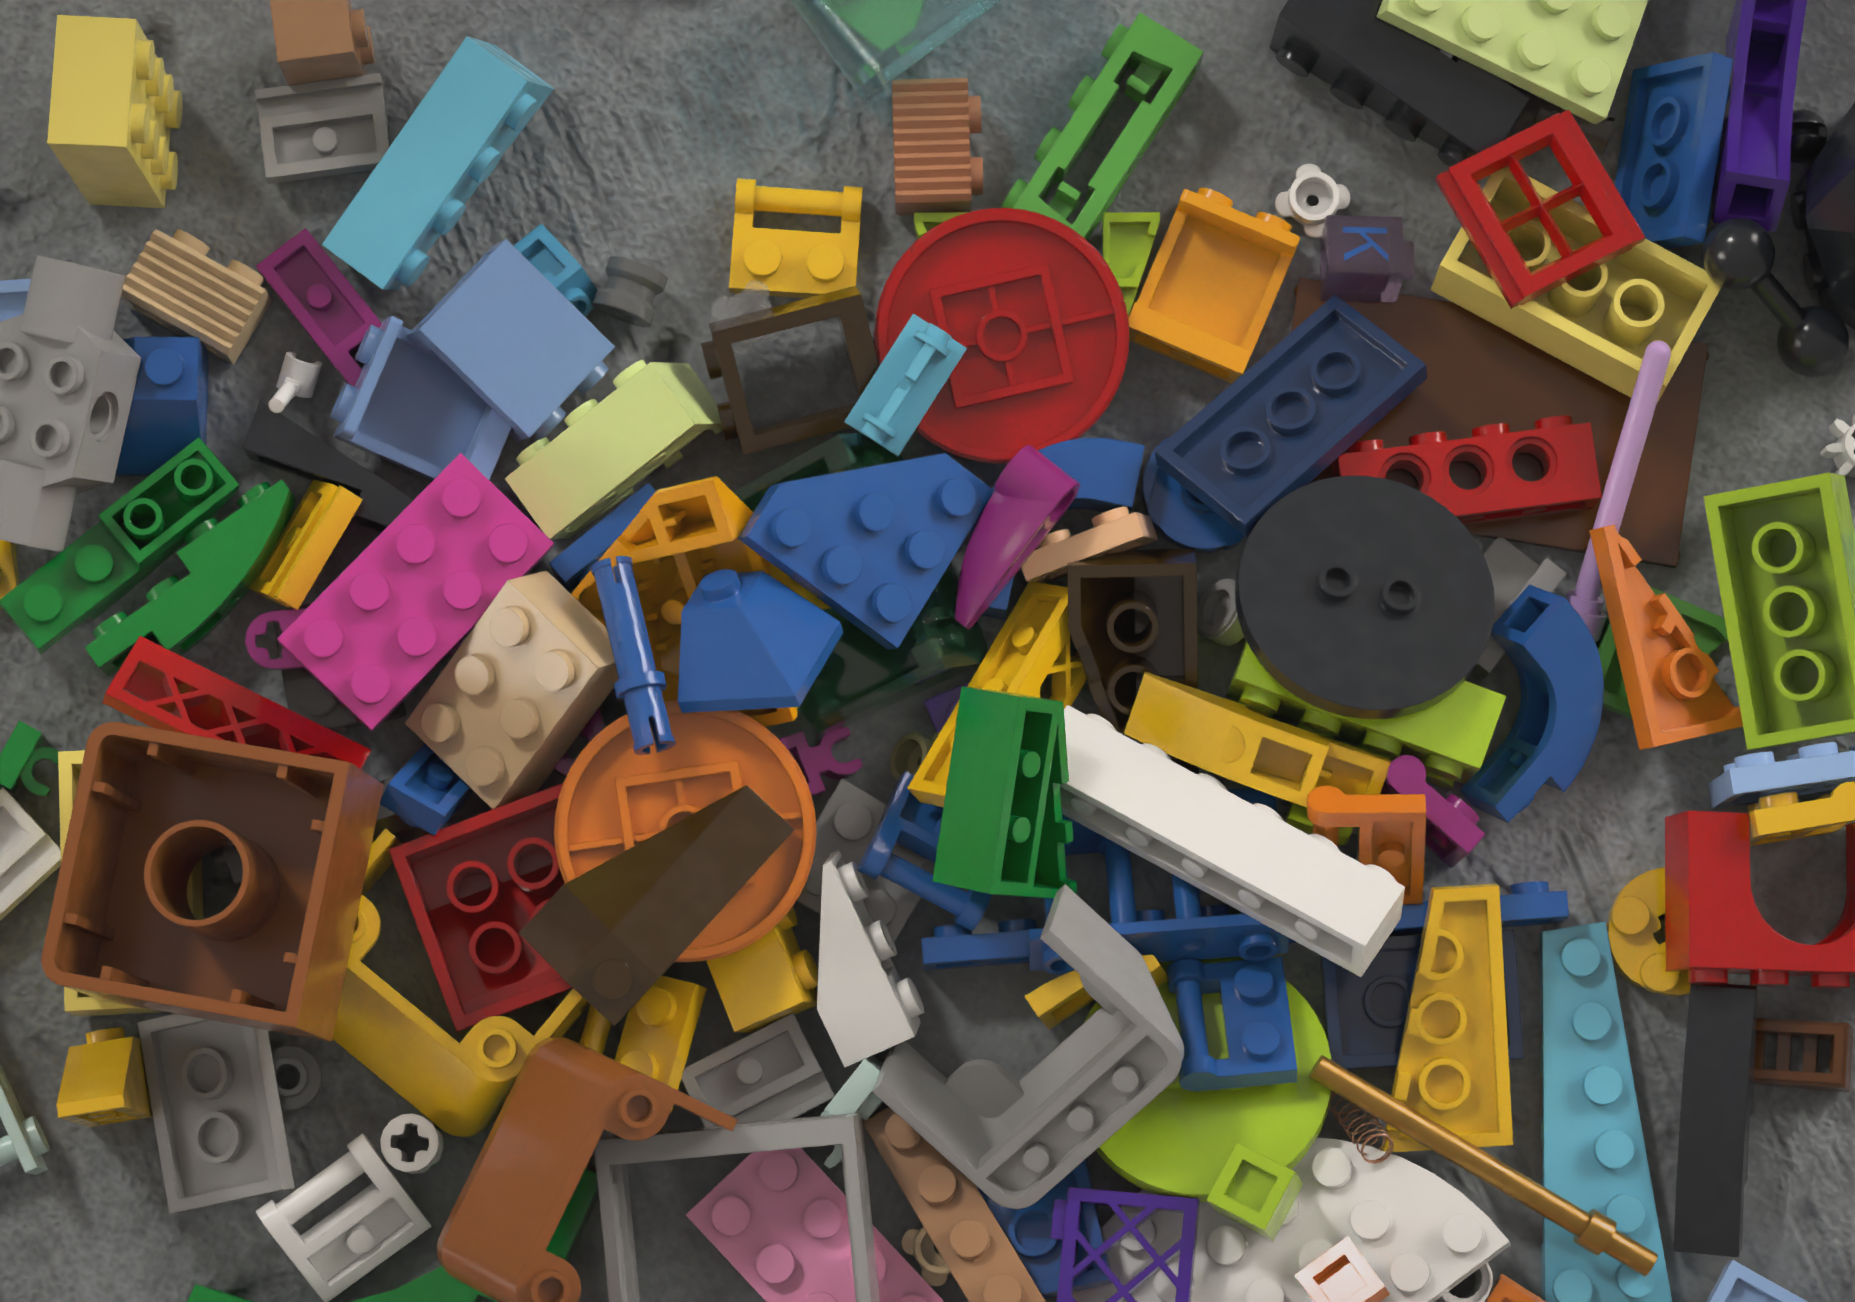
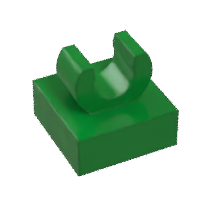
[0,721,60,797]

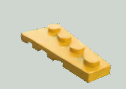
[1381,883,1513,1152]

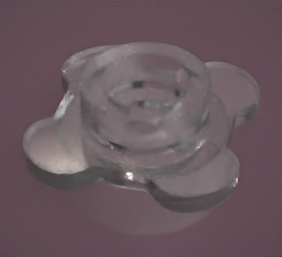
[711,281,784,355]

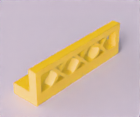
[907,582,1087,807]

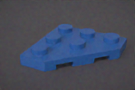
[737,453,994,650]

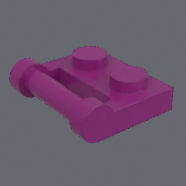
[1380,755,1485,868]

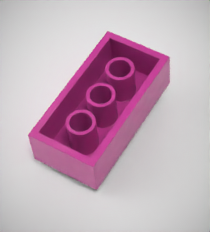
[277,453,554,733]

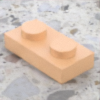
[1021,507,1158,584]

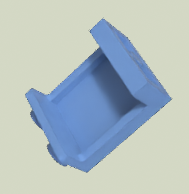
[407,239,615,442]
[330,316,512,481]

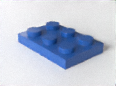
[1615,52,1733,249]

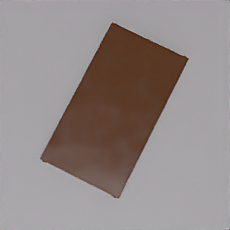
[1290,278,1709,568]

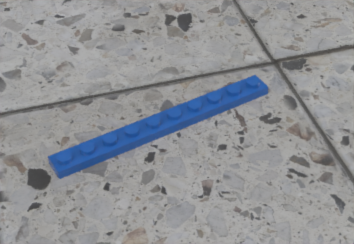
[921,881,1569,971]

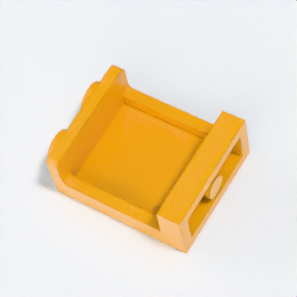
[1128,188,1300,384]

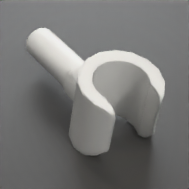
[269,352,322,413]

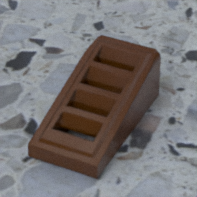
[1754,1018,1853,1092]

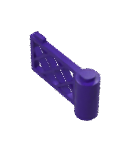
[1051,1187,1200,1302]

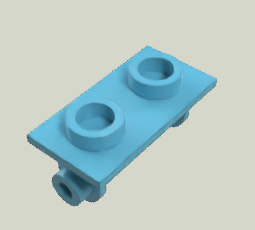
[844,314,967,456]

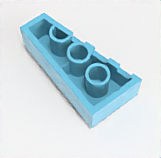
[322,36,555,291]

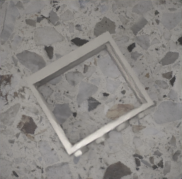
[595,1112,880,1302]

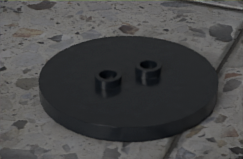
[1235,475,1495,719]

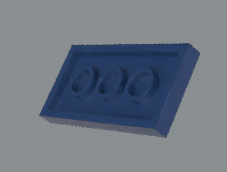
[1155,294,1427,538]

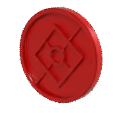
[874,208,1129,464]

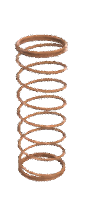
[1329,1091,1394,1164]

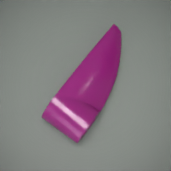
[955,445,1080,629]

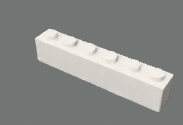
[1060,705,1405,977]

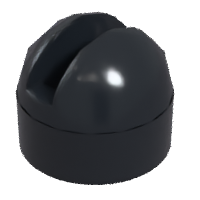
[1790,109,1827,163]

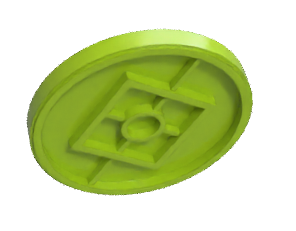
[1084,956,1331,1203]

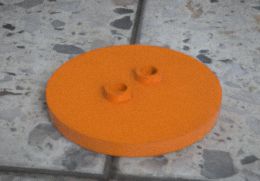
[554,701,816,962]

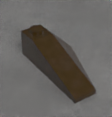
[1067,549,1199,774]
[519,785,795,1026]

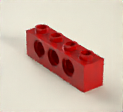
[1332,415,1602,524]

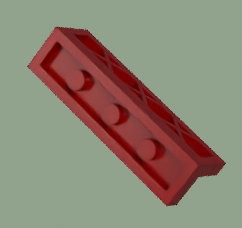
[102,636,371,771]

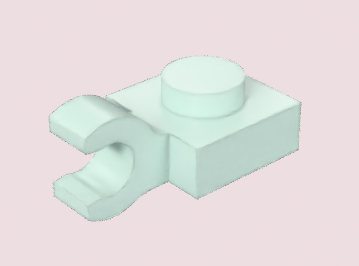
[820,1055,883,1169]

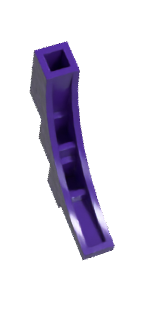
[1712,0,1807,232]

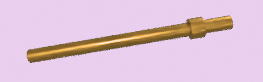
[1309,1055,1658,1277]

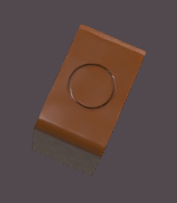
[41,722,384,1042]

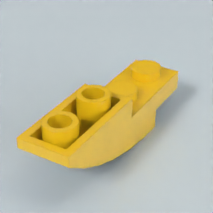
[1124,672,1391,807]

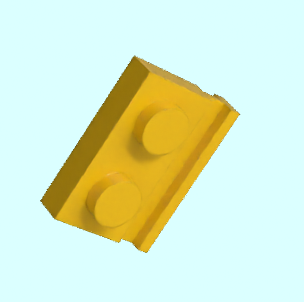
[249,480,363,610]

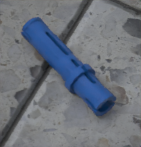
[591,556,676,755]

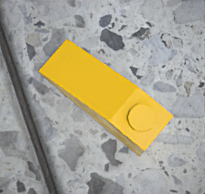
[56,1027,153,1127]

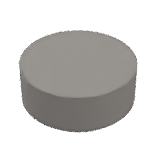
[1197,579,1244,646]

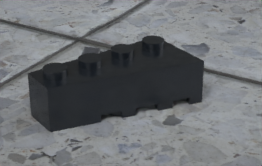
[1269,0,1529,167]

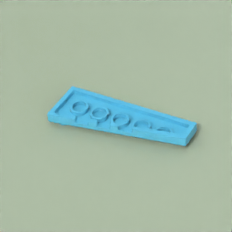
[1539,922,1672,1302]

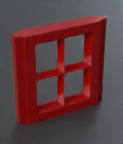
[1435,110,1646,309]

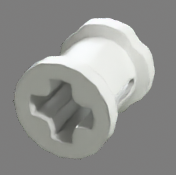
[380,1113,445,1175]

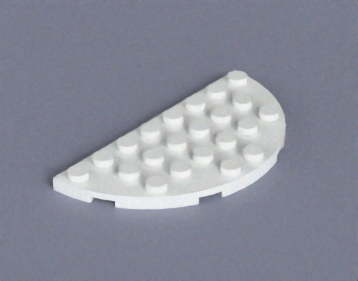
[1073,1138,1511,1302]

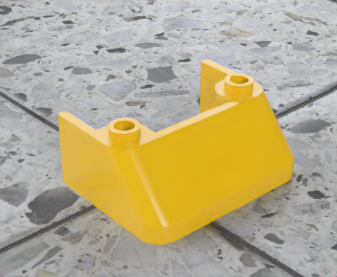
[332,828,590,1137]

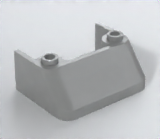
[872,885,1184,1209]

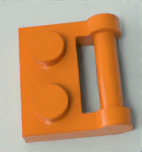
[1306,786,1426,905]

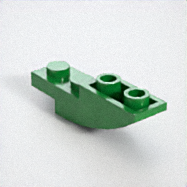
[0,437,240,655]
[84,480,297,677]

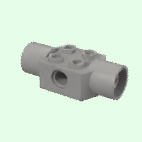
[0,255,142,551]

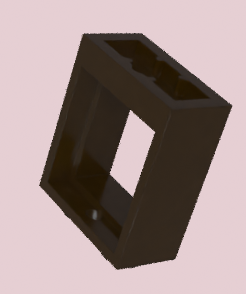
[701,286,879,455]

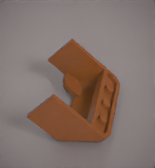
[437,1037,738,1302]

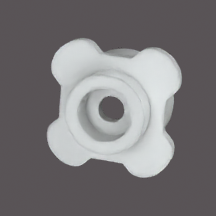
[1275,164,1350,238]

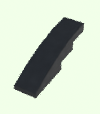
[1674,984,1757,1257]

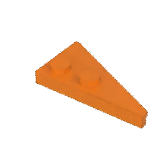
[1589,525,1743,750]

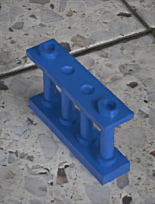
[1028,788,1289,975]

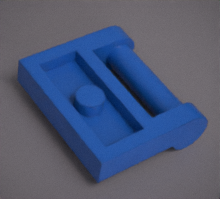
[857,771,992,931]
[1166,957,1297,1091]

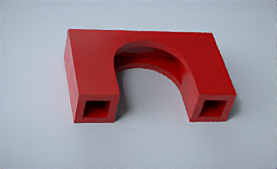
[1665,811,1855,989]

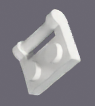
[256,1133,432,1302]

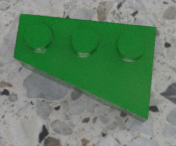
[932,686,1077,899]

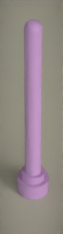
[1566,340,1671,641]

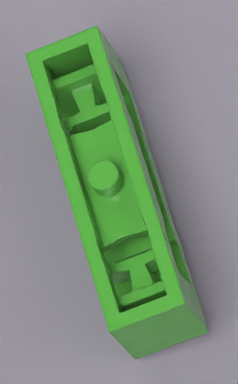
[1001,12,1204,241]

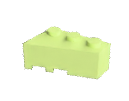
[504,360,723,540]

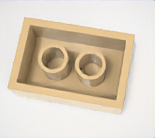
[405,571,619,809]

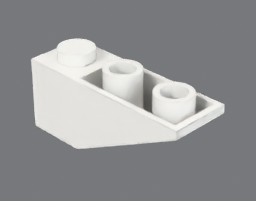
[817,849,924,1068]

